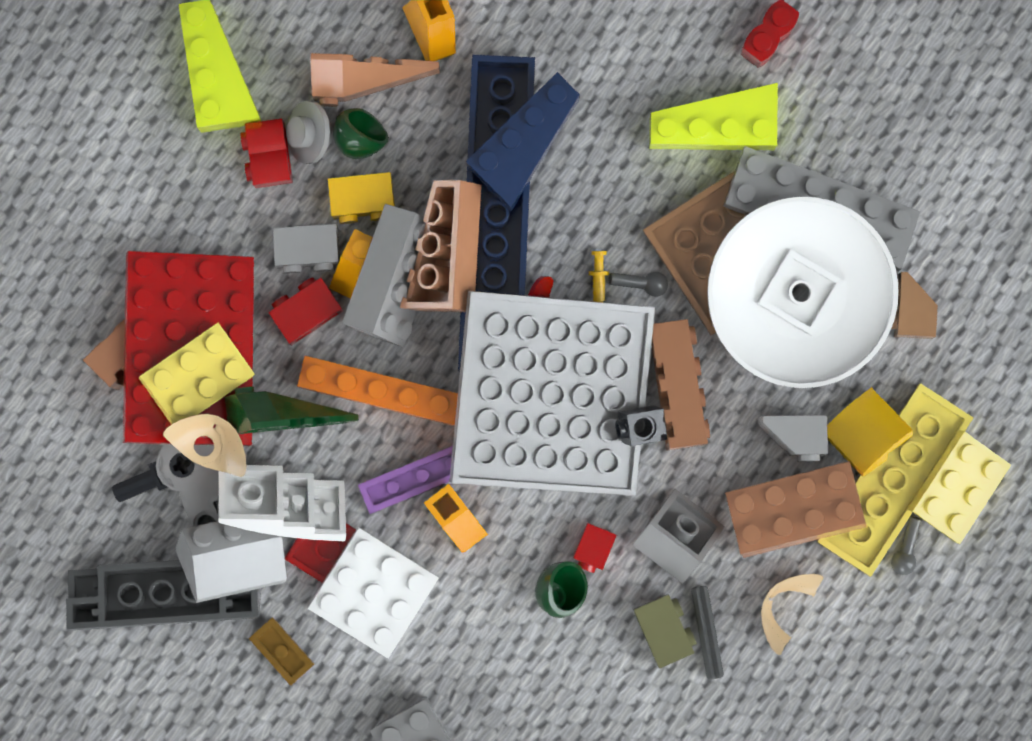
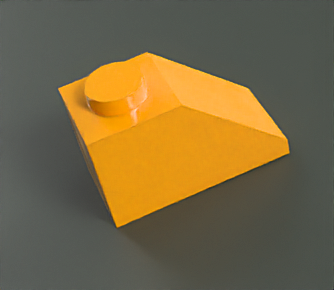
[329,229,373,299]

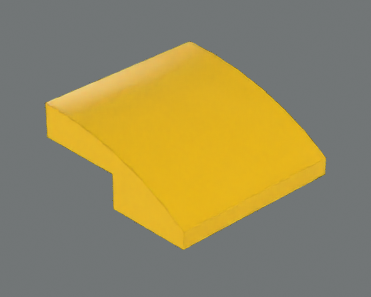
[827,387,913,477]

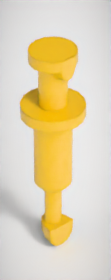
[588,251,609,302]

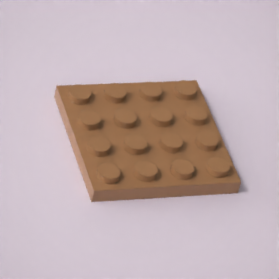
[643,171,746,336]

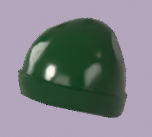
[333,108,389,159]
[535,561,588,618]

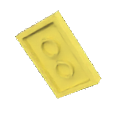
[139,322,255,425]
[908,430,1011,544]

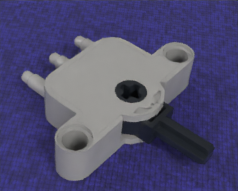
[112,432,275,527]

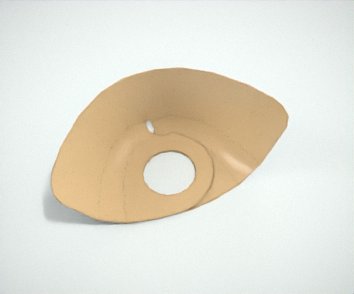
[163,414,247,477]
[761,574,823,655]

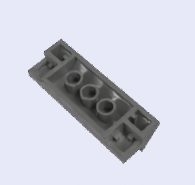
[66,560,261,631]

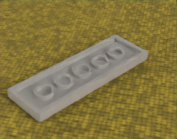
[723,146,920,271]

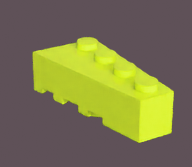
[178,0,262,133]
[649,83,778,151]

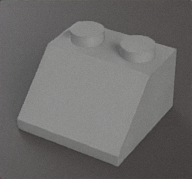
[758,415,828,462]
[633,489,725,584]

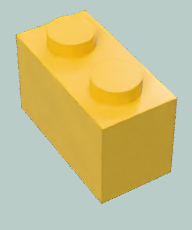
[328,172,395,224]

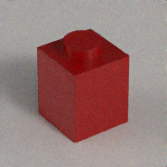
[573,523,617,573]

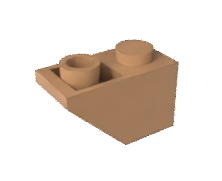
[891,272,938,339]

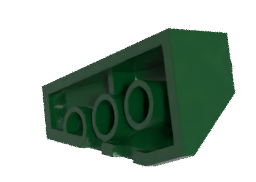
[224,387,359,434]

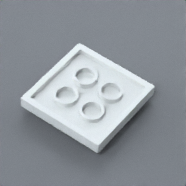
[307,527,439,658]

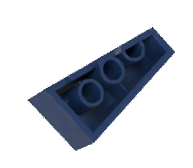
[466,72,580,211]

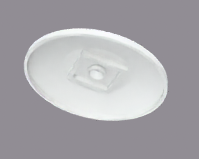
[707,197,898,388]

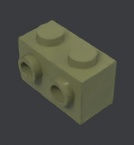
[633,594,697,669]

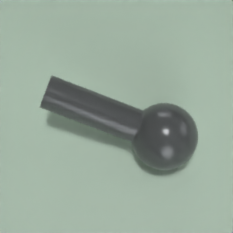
[609,272,668,297]
[891,516,922,575]

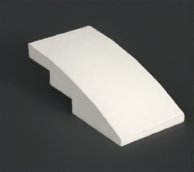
[218,465,346,541]

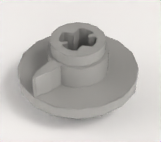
[286,101,334,164]

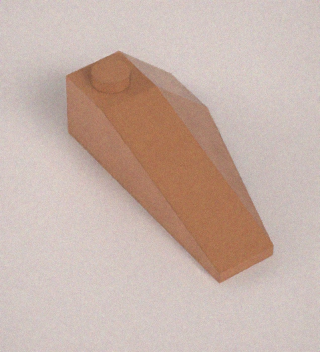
[310,53,440,107]

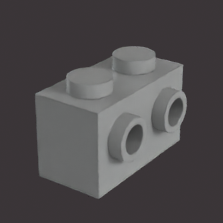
[273,224,340,274]

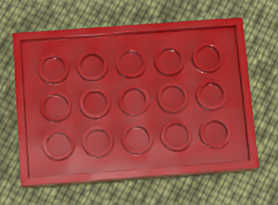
[123,251,254,446]

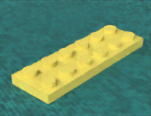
[817,383,973,577]

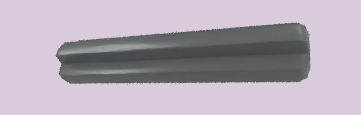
[691,586,724,680]

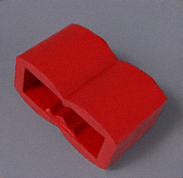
[741,0,799,68]
[240,118,293,188]

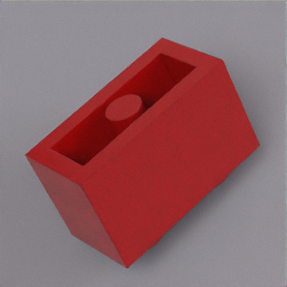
[268,277,343,346]

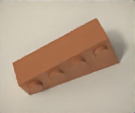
[651,319,710,451]

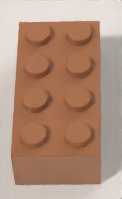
[725,461,867,558]

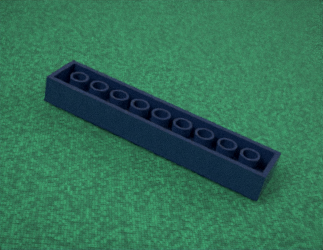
[458,55,535,372]

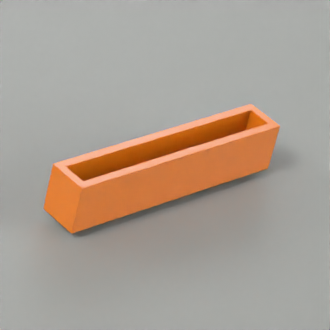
[297,356,458,426]

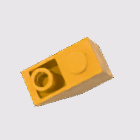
[402,0,456,62]
[424,484,488,553]

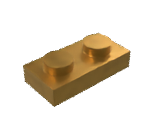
[248,617,315,686]

